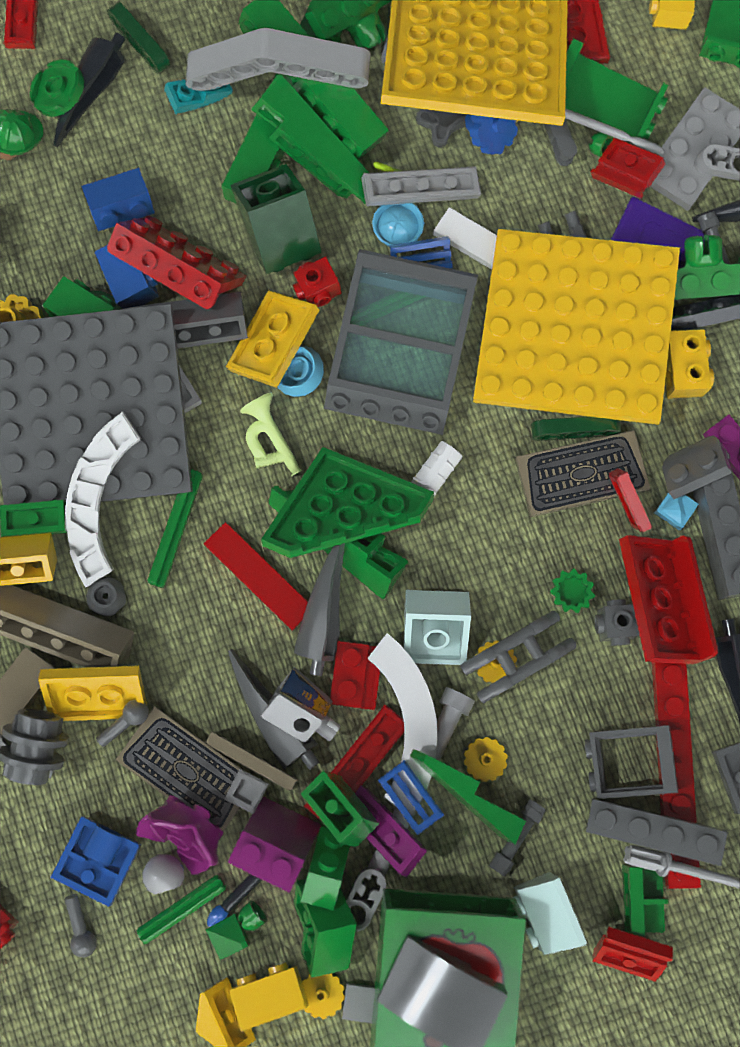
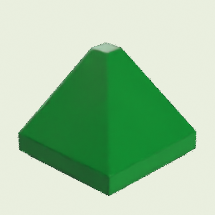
[206,913,250,960]

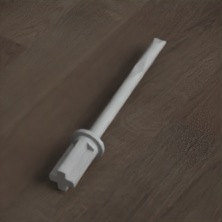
[565,108,664,154]
[623,844,740,888]

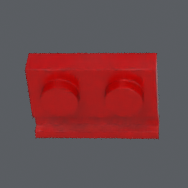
[590,138,666,199]
[330,641,380,711]
[592,927,673,982]

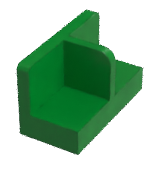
[0,500,67,537]
[622,865,669,937]

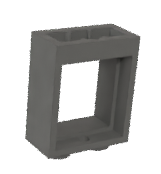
[585,725,679,799]

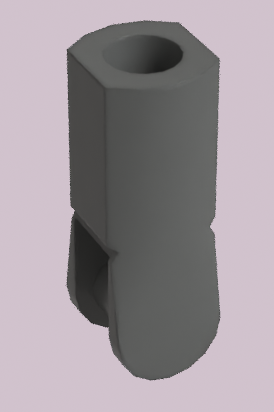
[544,119,577,166]

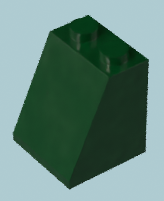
[230,164,322,274]

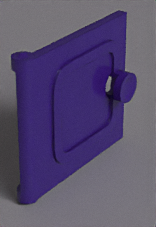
[611,197,705,268]

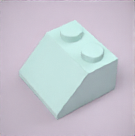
[403,590,471,665]
[512,872,587,955]

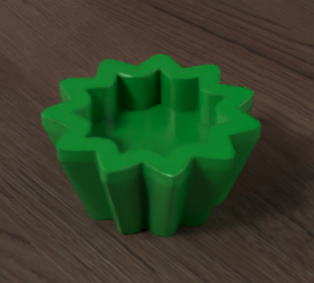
[550,568,595,614]

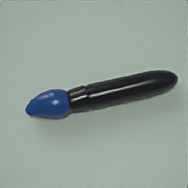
[207,874,262,927]

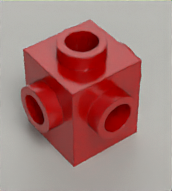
[292,256,342,307]

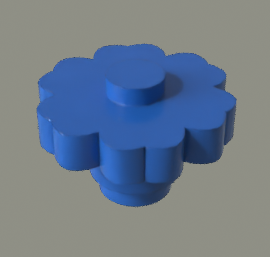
[465,114,518,155]

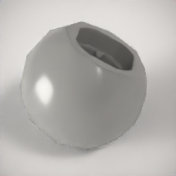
[142,854,184,895]

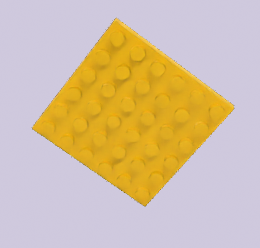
[381,0,567,126]
[473,229,680,425]

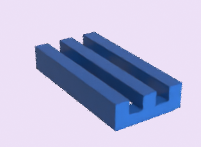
[389,236,453,268]
[378,760,444,835]

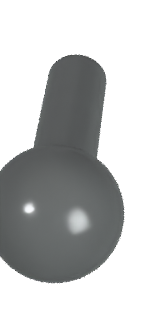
[96,700,149,747]
[64,894,97,958]

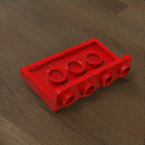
[107,216,247,309]
[619,535,718,664]

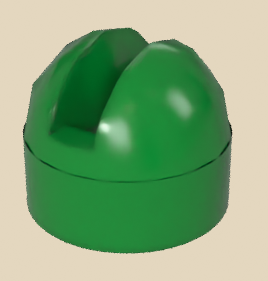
[588,132,614,157]
[238,900,267,931]

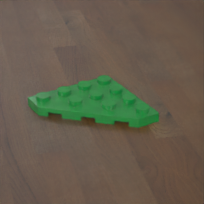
[261,447,434,558]

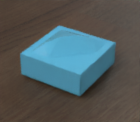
[654,493,699,531]

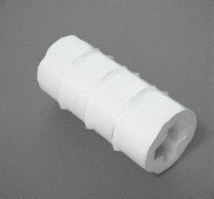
[411,441,462,496]

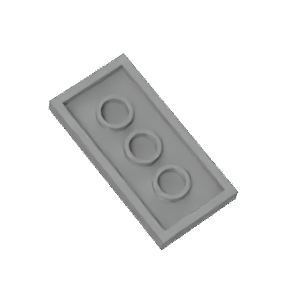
[650,87,740,211]

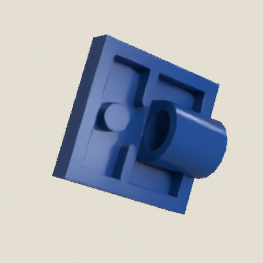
[50,816,142,907]

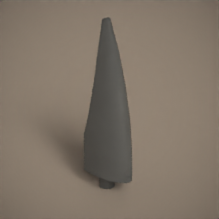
[294,543,345,676]
[228,649,320,770]

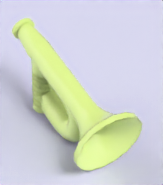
[240,392,303,476]

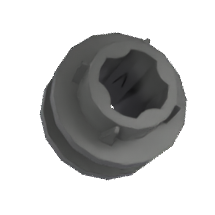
[0,709,69,785]

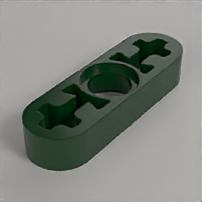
[107,1,170,74]
[531,416,621,441]

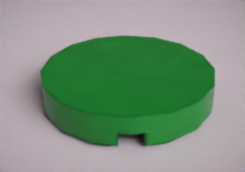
[29,59,84,117]

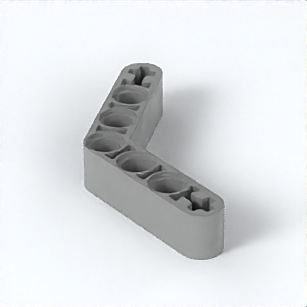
[185,28,370,91]

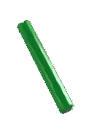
[147,469,203,588]

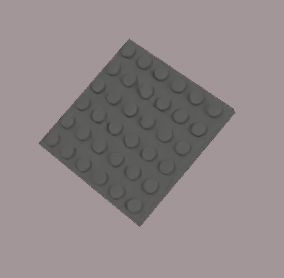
[0,304,193,505]

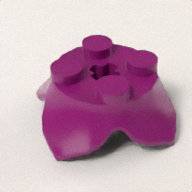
[136,795,224,876]

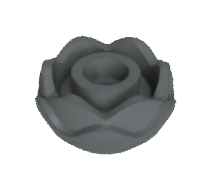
[86,577,126,617]

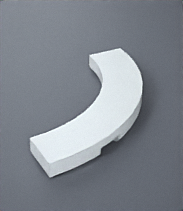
[65,412,142,587]
[368,633,438,815]

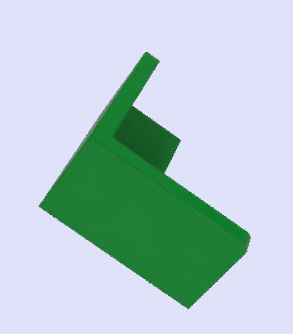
[294,879,356,978]

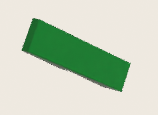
[410,749,526,845]

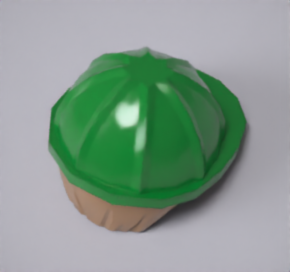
[0,109,43,161]

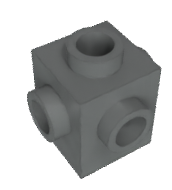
[594,599,640,646]

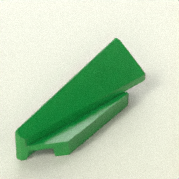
[251,74,369,204]
[269,486,408,599]

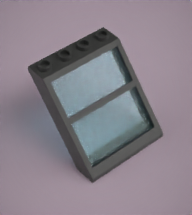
[324,249,478,435]

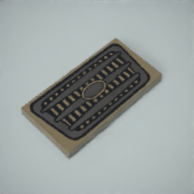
[515,430,651,518]
[116,707,244,832]

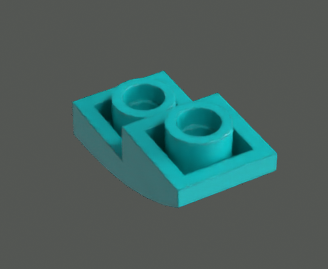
[164,79,233,114]

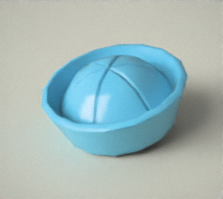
[372,203,424,247]
[278,346,324,397]

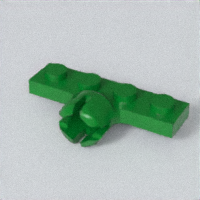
[305,0,392,49]
[674,235,740,300]

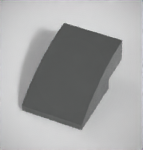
[377,935,508,1047]

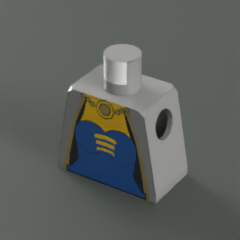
[261,667,340,742]

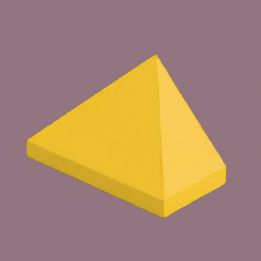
[196,977,256,1047]

